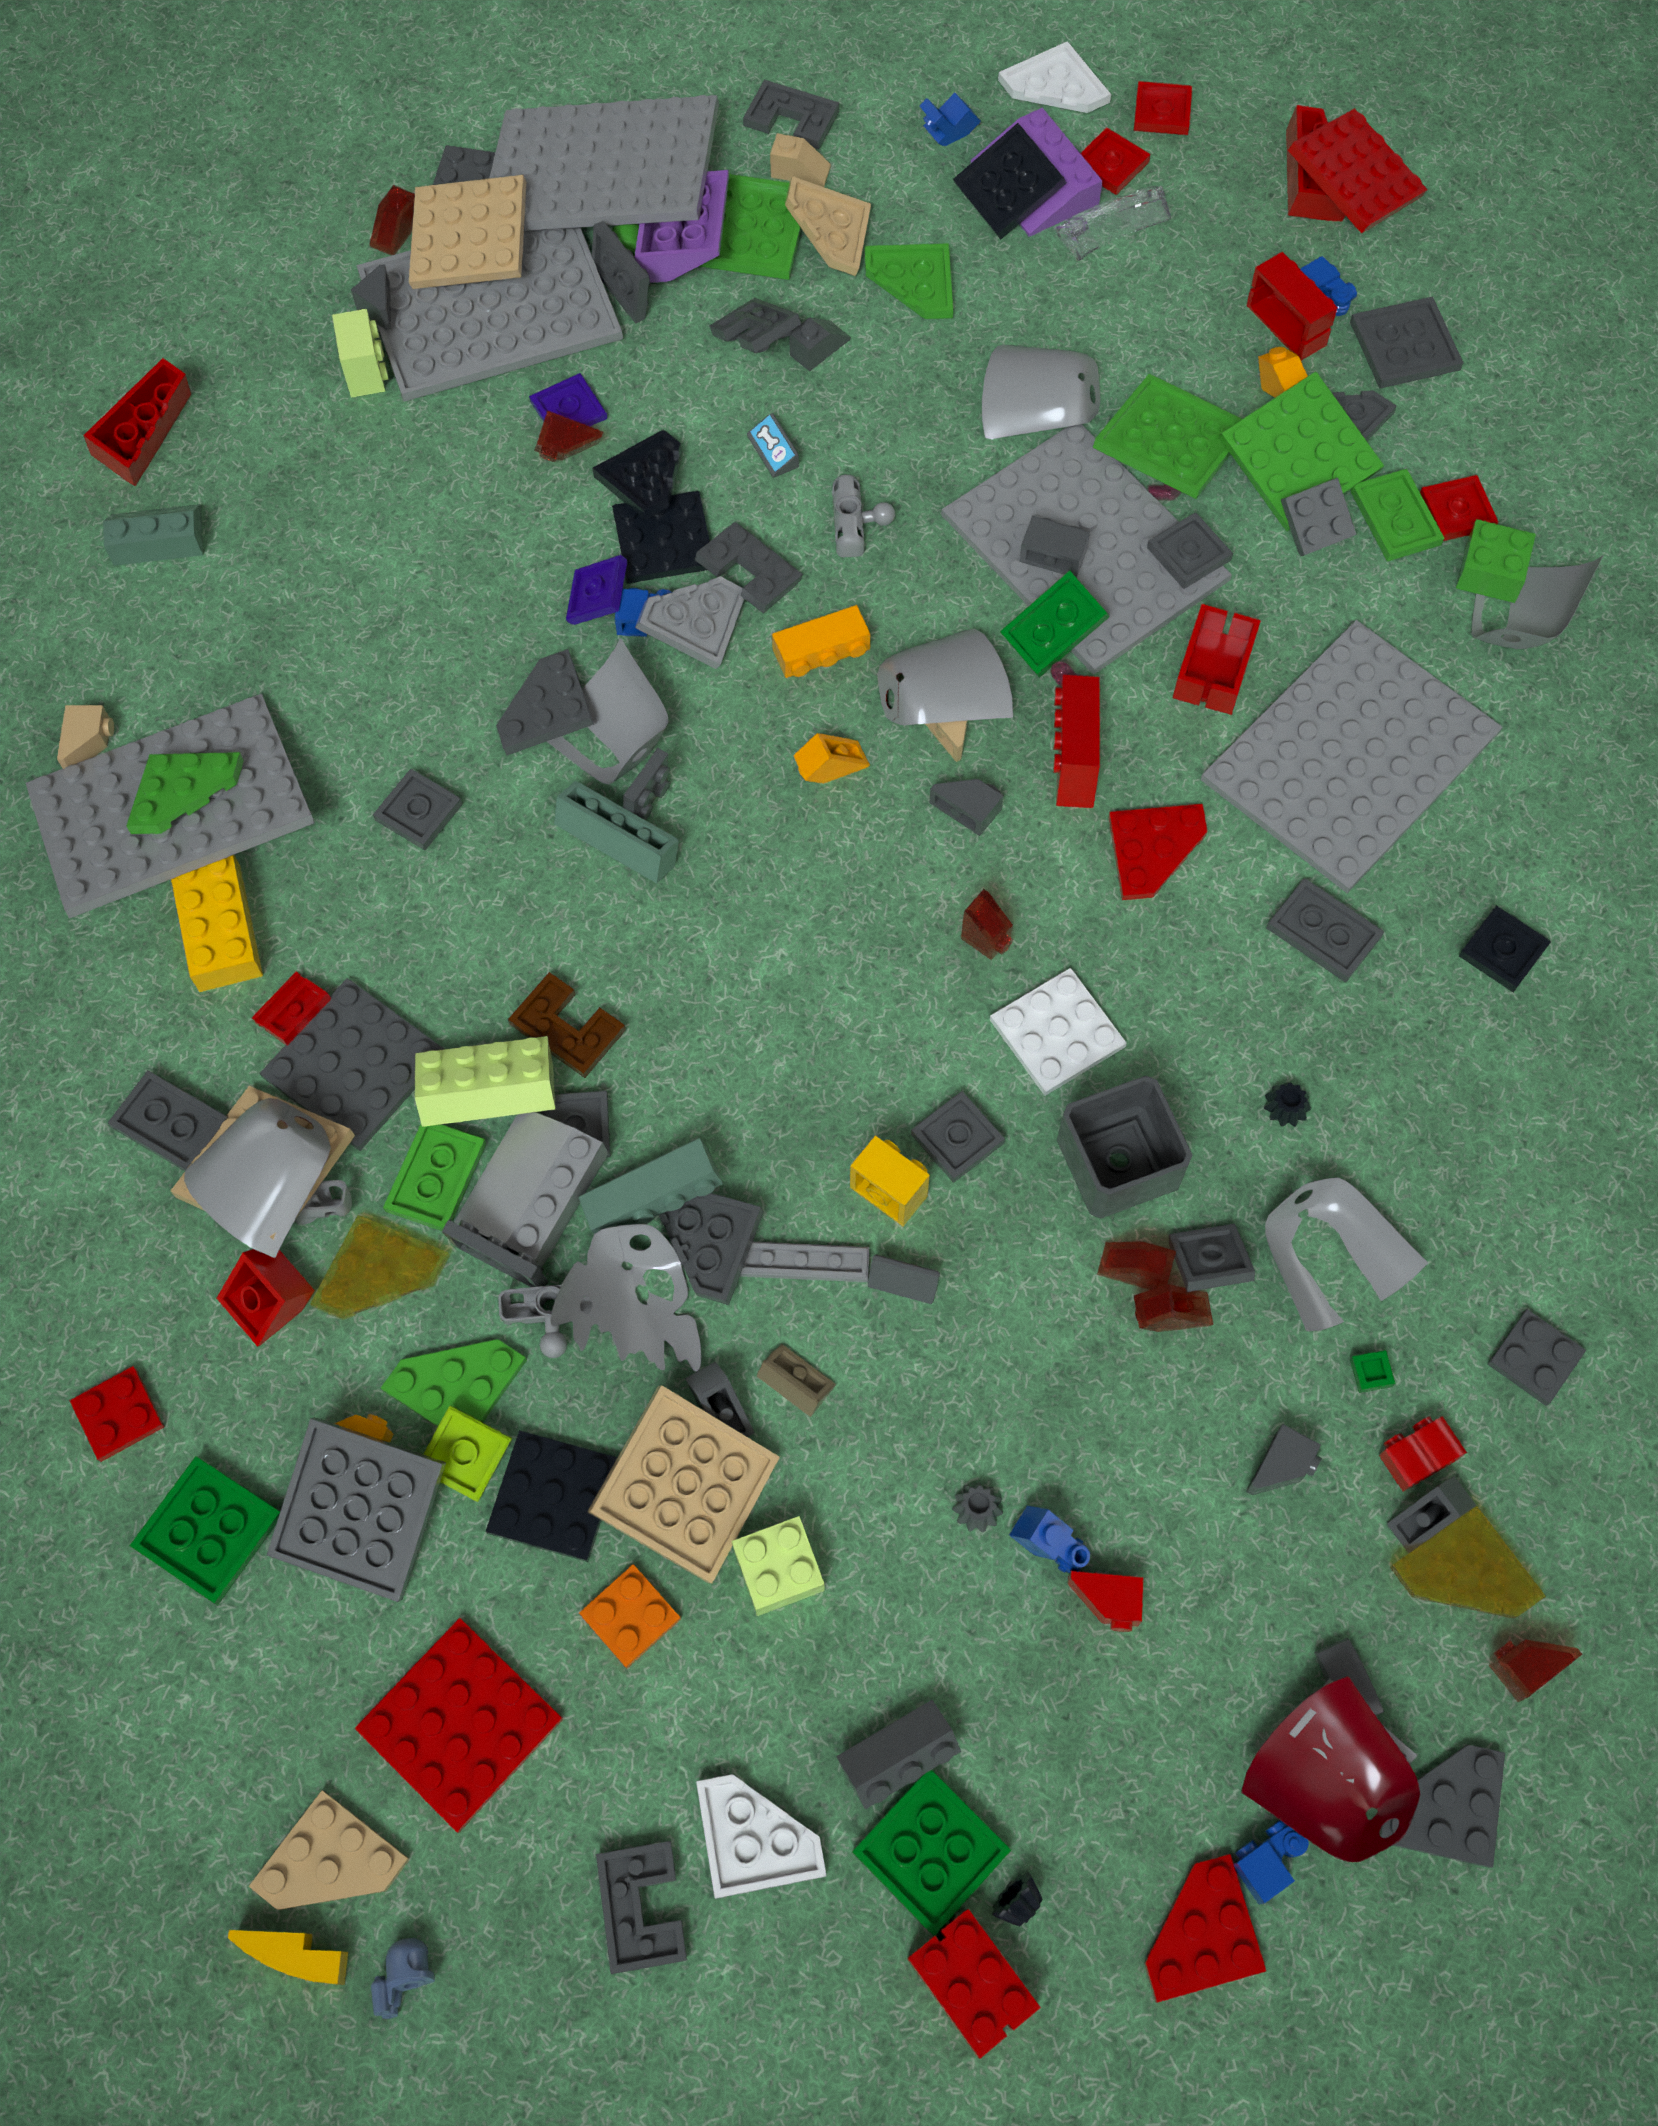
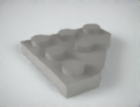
[635,577,744,669]

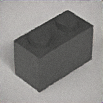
[1019,515,1090,578]

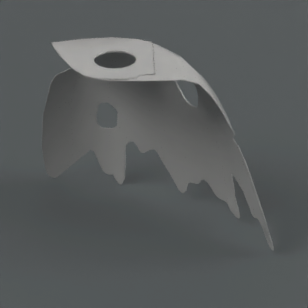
[550,1224,701,1372]

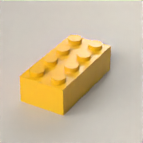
[171,855,263,992]

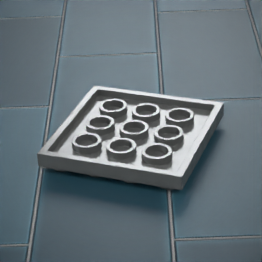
[259,978,445,1151]
[267,1417,446,1602]

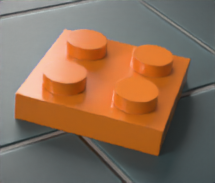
[579,1564,681,1669]

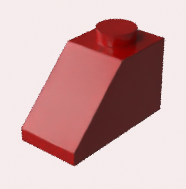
[1068,1571,1144,1632]

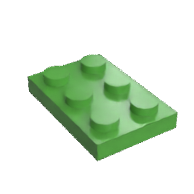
[1350,469,1444,562]
[383,1124,486,1231]

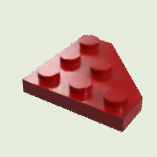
[1108,804,1208,900]
[1144,1854,1267,2003]

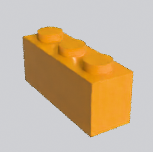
[772,605,870,678]

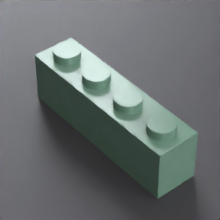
[554,781,679,884]
[578,1138,723,1234]

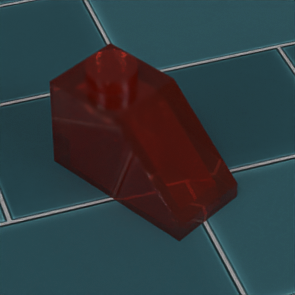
[369,185,415,256]
[534,411,603,462]
[961,889,1013,960]
[1097,1241,1176,1294]
[1134,1284,1214,1332]
[1489,1639,1582,1702]

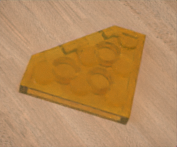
[310,1215,450,1320]
[1390,1506,1546,1619]

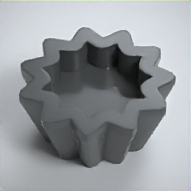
[952,1482,1003,1533]

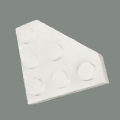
[998,41,1111,113]
[696,1774,827,1899]

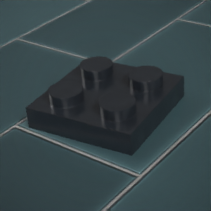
[1459,905,1551,993]

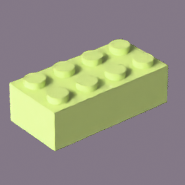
[415,1036,555,1127]

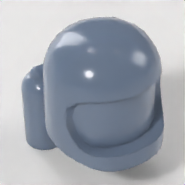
[371,1938,435,2019]

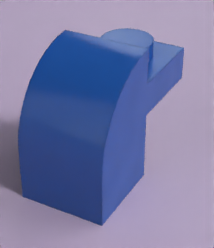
[919,92,981,146]

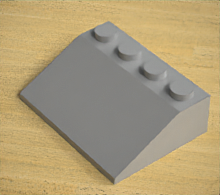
[454,1112,608,1267]

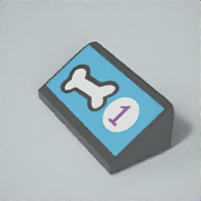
[747,413,799,478]

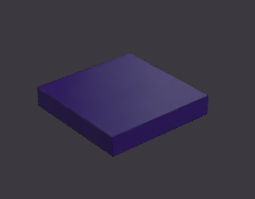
[529,373,607,442]
[566,555,627,625]

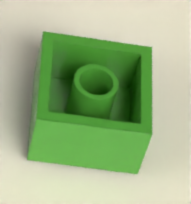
[1456,519,1536,603]

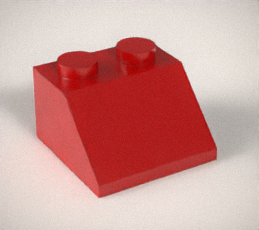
[216,1249,315,1347]

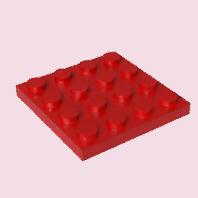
[1287,108,1428,234]
[354,1618,564,1833]

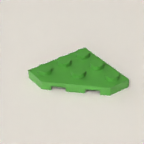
[864,243,953,319]
[126,752,244,834]
[380,1339,527,1427]

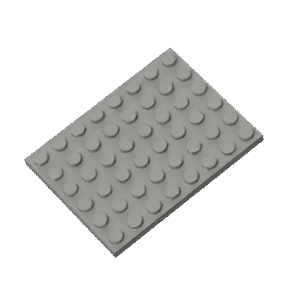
[489,95,719,231]
[356,227,623,402]
[941,424,1232,675]
[1201,620,1503,894]
[26,694,315,919]

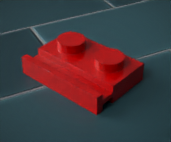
[252,971,332,1046]

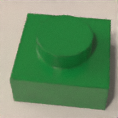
[1350,1350,1396,1393]

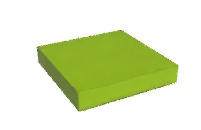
[423,1405,513,1502]

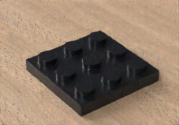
[953,123,1067,240]
[612,490,710,584]
[485,1430,618,1562]

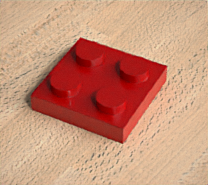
[1133,81,1192,135]
[1080,127,1151,195]
[1420,475,1499,541]
[69,1366,165,1462]

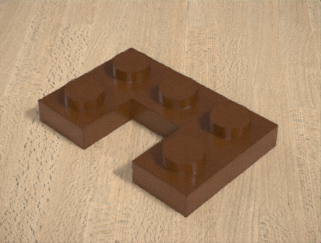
[508,972,626,1078]

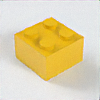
[850,1135,930,1226]

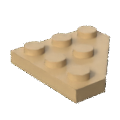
[785,176,871,276]
[249,1790,410,1910]

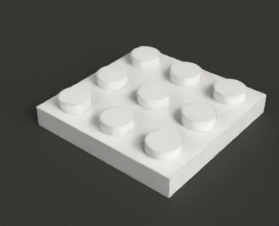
[990,968,1127,1096]

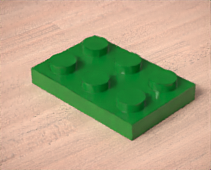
[1000,570,1110,678]

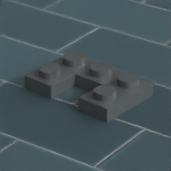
[743,79,839,150]
[709,298,801,353]
[695,522,803,614]
[596,1841,688,1974]

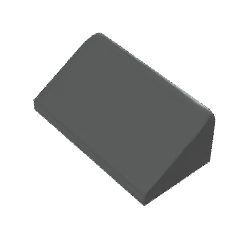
[868,1255,940,1304]

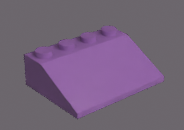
[971,108,1102,237]
[635,170,729,283]

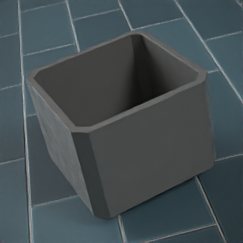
[1057,1076,1192,1219]

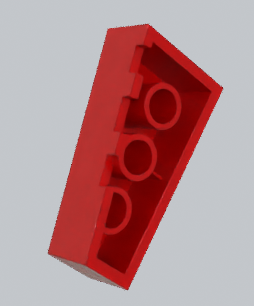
[1286,105,1345,222]
[83,358,191,486]
[1053,675,1100,808]

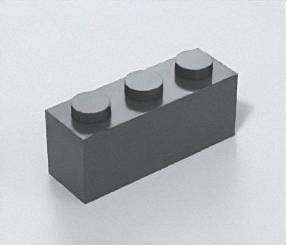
[836,1700,961,1809]

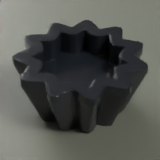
[1264,1082,1311,1127]
[992,1871,1043,1927]

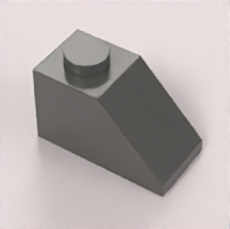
[789,317,851,372]
[929,779,1004,836]
[685,1362,755,1437]
[1246,1424,1322,1495]
[1387,1476,1477,1553]

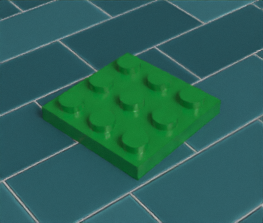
[129,1456,280,1606]
[852,1770,1011,1937]

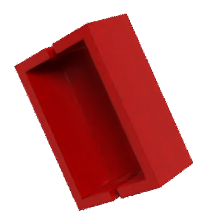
[1246,252,1338,361]
[1172,604,1261,715]
[907,1909,1041,2059]

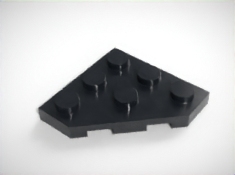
[592,429,682,520]

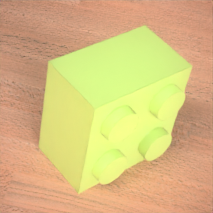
[332,309,389,397]
[732,1516,825,1616]

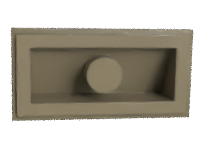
[757,1344,836,1417]

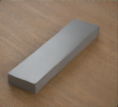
[740,1242,869,1282]

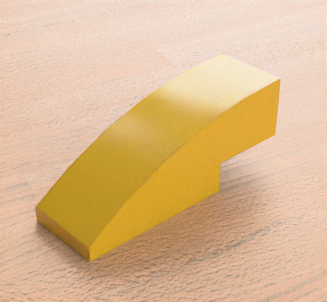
[228,1930,348,1985]

